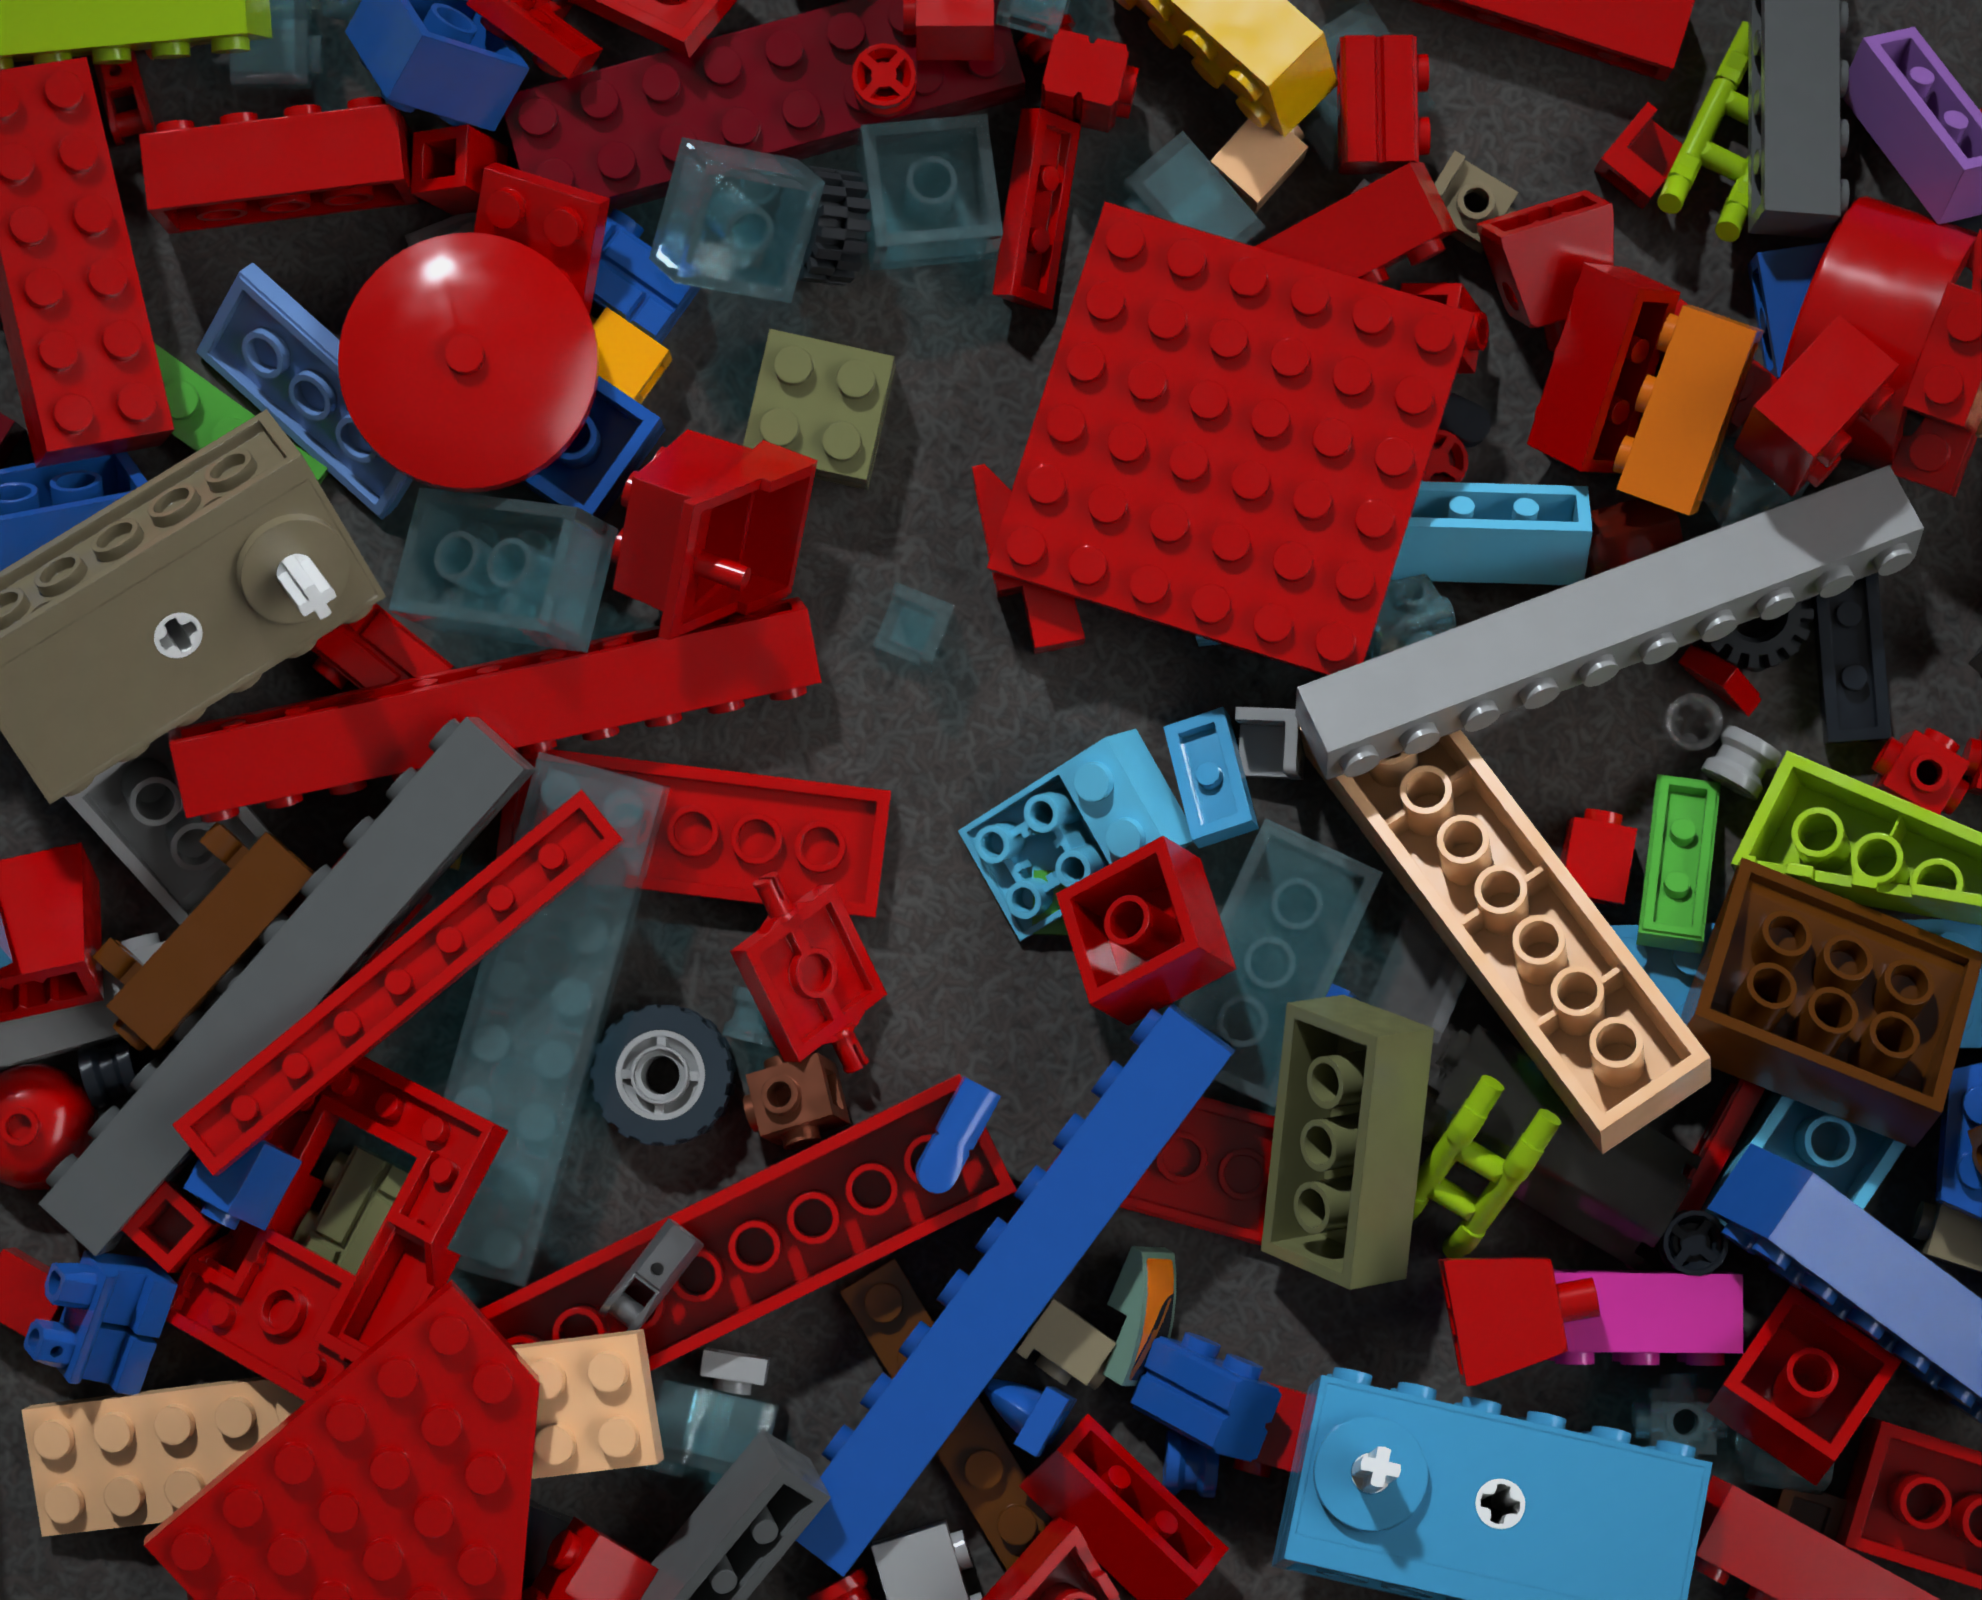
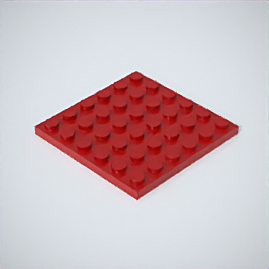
[987,202,1475,676]

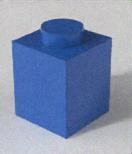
[183,1140,302,1231]

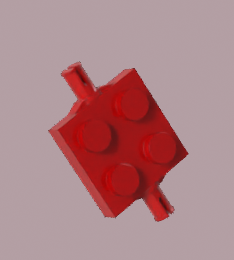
[730,871,887,1074]

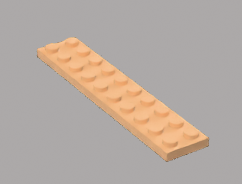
[21,1329,664,1537]

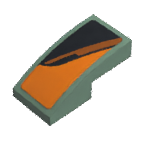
[1102,1246,1176,1386]

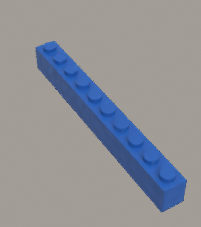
[795,1004,1236,1577]

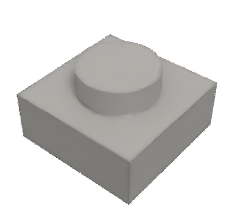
[700,1347,770,1395]

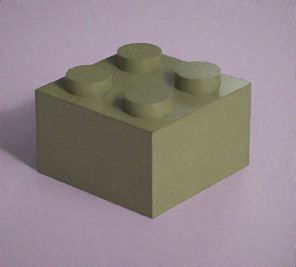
[743,329,896,490]

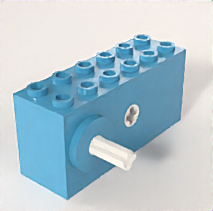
[1271,1367,1713,1600]

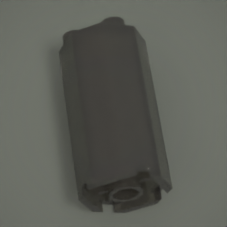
[1421,1024,1702,1270]

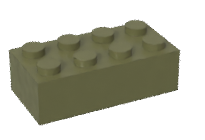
[1261,995,1434,1290]

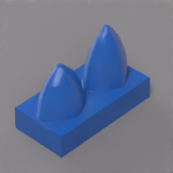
[984,1379,1077,1457]

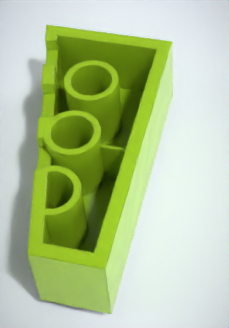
[1731,750,1982,926]

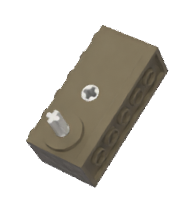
[0,409,386,804]

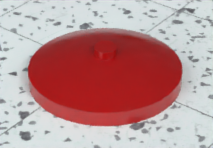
[338,232,599,493]

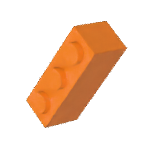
[1613,305,1764,516]

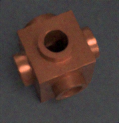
[743,1053,851,1150]

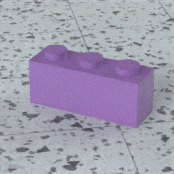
[1843,27,1982,225]

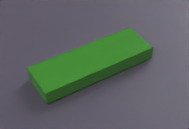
[1636,774,1721,954]

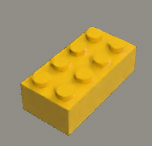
[1116,0,1338,137]

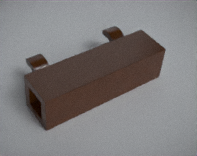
[92,822,315,1052]

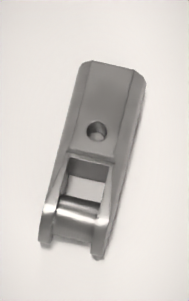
[598,1218,704,1331]

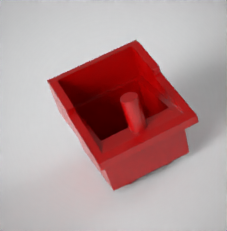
[611,429,818,640]

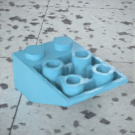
[958,729,1193,941]

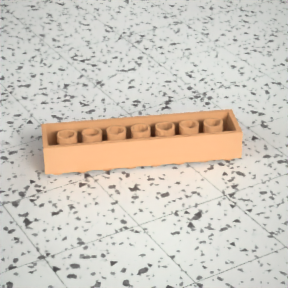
[1299,727,1711,1155]

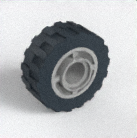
[590,1004,737,1146]

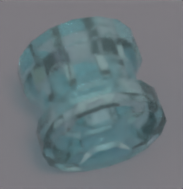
[722,985,778,1049]

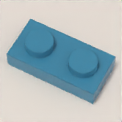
[1163,707,1259,848]

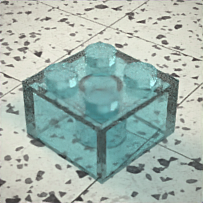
[855,114,1003,271]
[649,137,825,303]

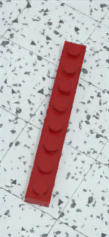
[172,789,625,1177]

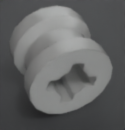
[1701,725,1782,801]

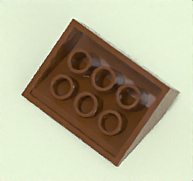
[1681,857,1982,1148]

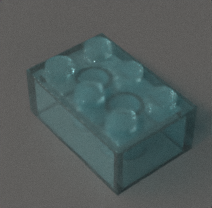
[388,487,618,653]

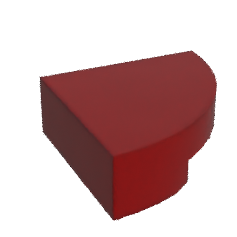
[1678,645,1762,717]

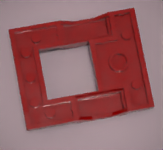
[166,1056,508,1401]

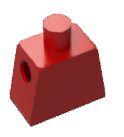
[1476,190,1614,351]
[1438,1257,1600,1387]

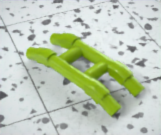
[1657,21,1748,242]
[1413,1075,1562,1258]

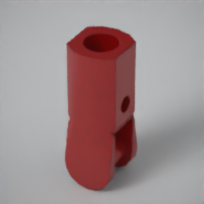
[91,51,156,146]

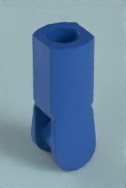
[915,1076,1001,1194]

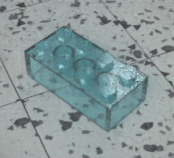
[1177,818,1383,1108]

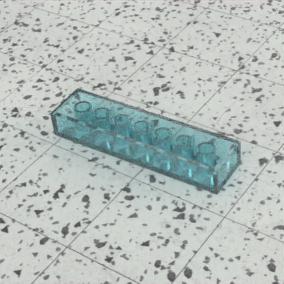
[444,752,670,1287]

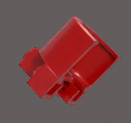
[1780,196,1982,497]

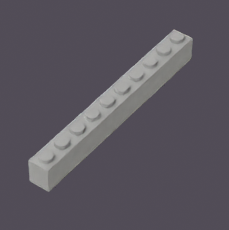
[1295,465,1924,781]

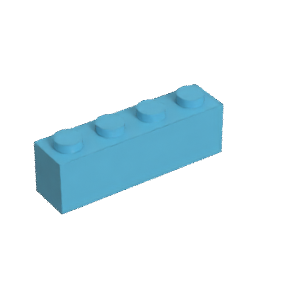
[1391,481,1593,585]

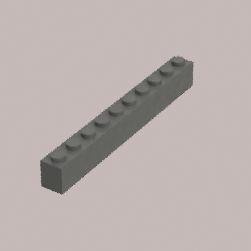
[38,717,536,1256]

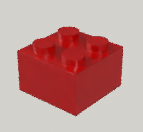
[1056,836,1237,1026]
[1706,1285,1902,1486]

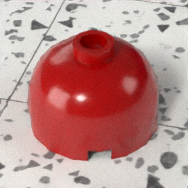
[0,1063,98,1191]

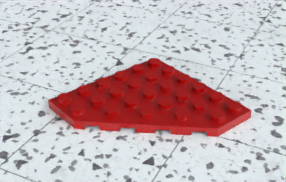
[144,1280,540,1600]

